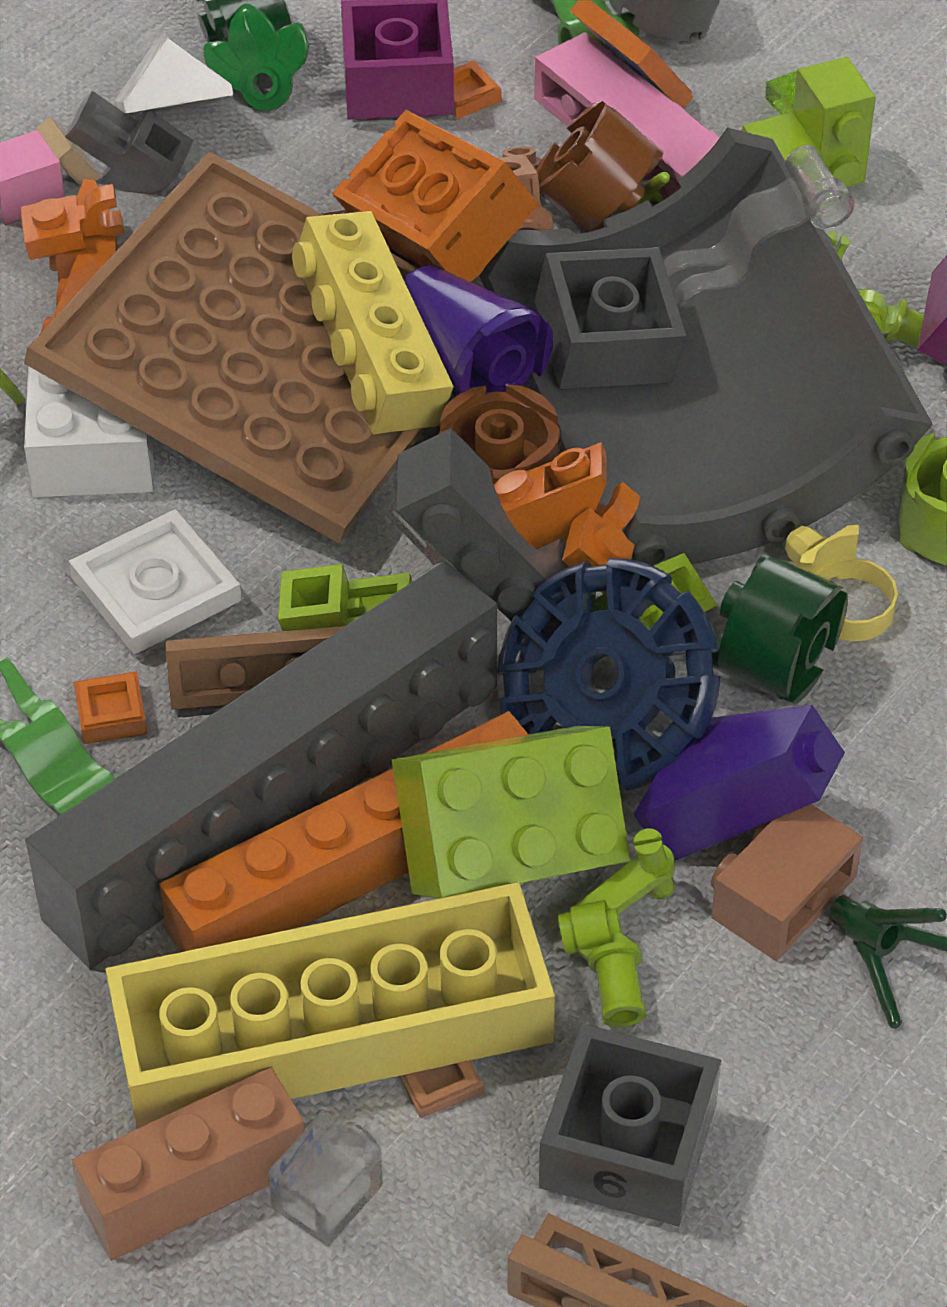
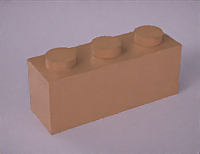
[71,1067,308,1261]

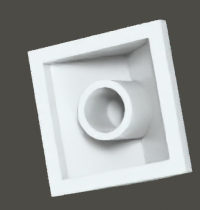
[114,38,233,113]

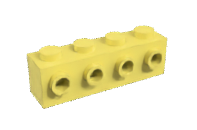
[292,211,454,434]

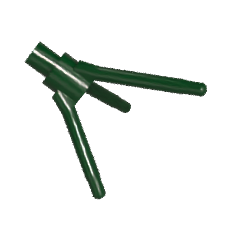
[830,895,947,1029]

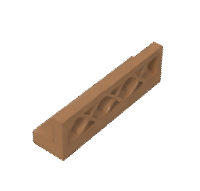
[507,1213,748,1307]

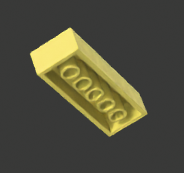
[105,882,555,1129]

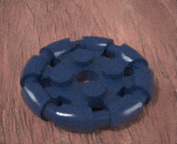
[497,558,721,791]

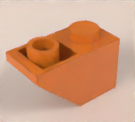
[493,442,607,549]

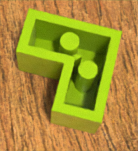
[742,56,876,197]

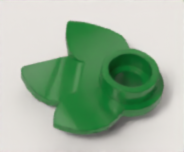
[203,3,309,111]

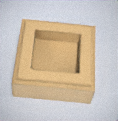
[36,116,101,186]

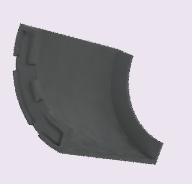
[479,128,933,566]

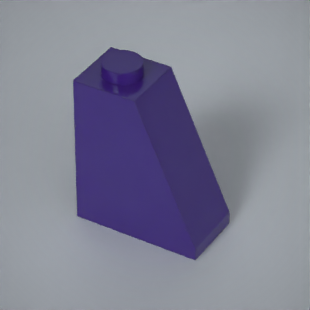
[633,705,845,860]

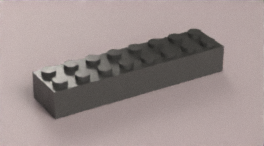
[25,560,497,970]

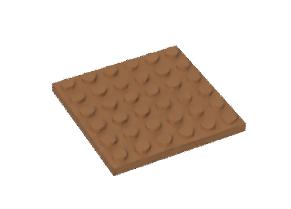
[24,151,453,544]

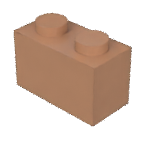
[711,804,863,962]

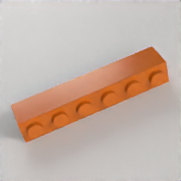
[159,711,529,952]

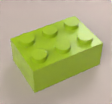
[392,726,630,899]

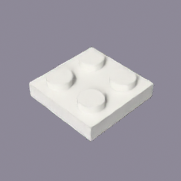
[69,509,242,655]

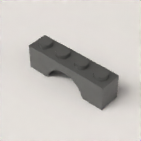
[396,428,596,639]

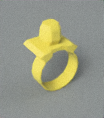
[785,525,898,642]

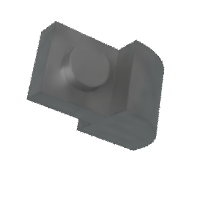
[65,91,194,193]

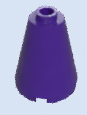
[403,265,553,397]

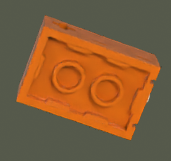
[331,110,539,282]

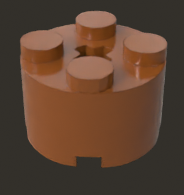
[536,101,664,233]
[439,384,561,484]

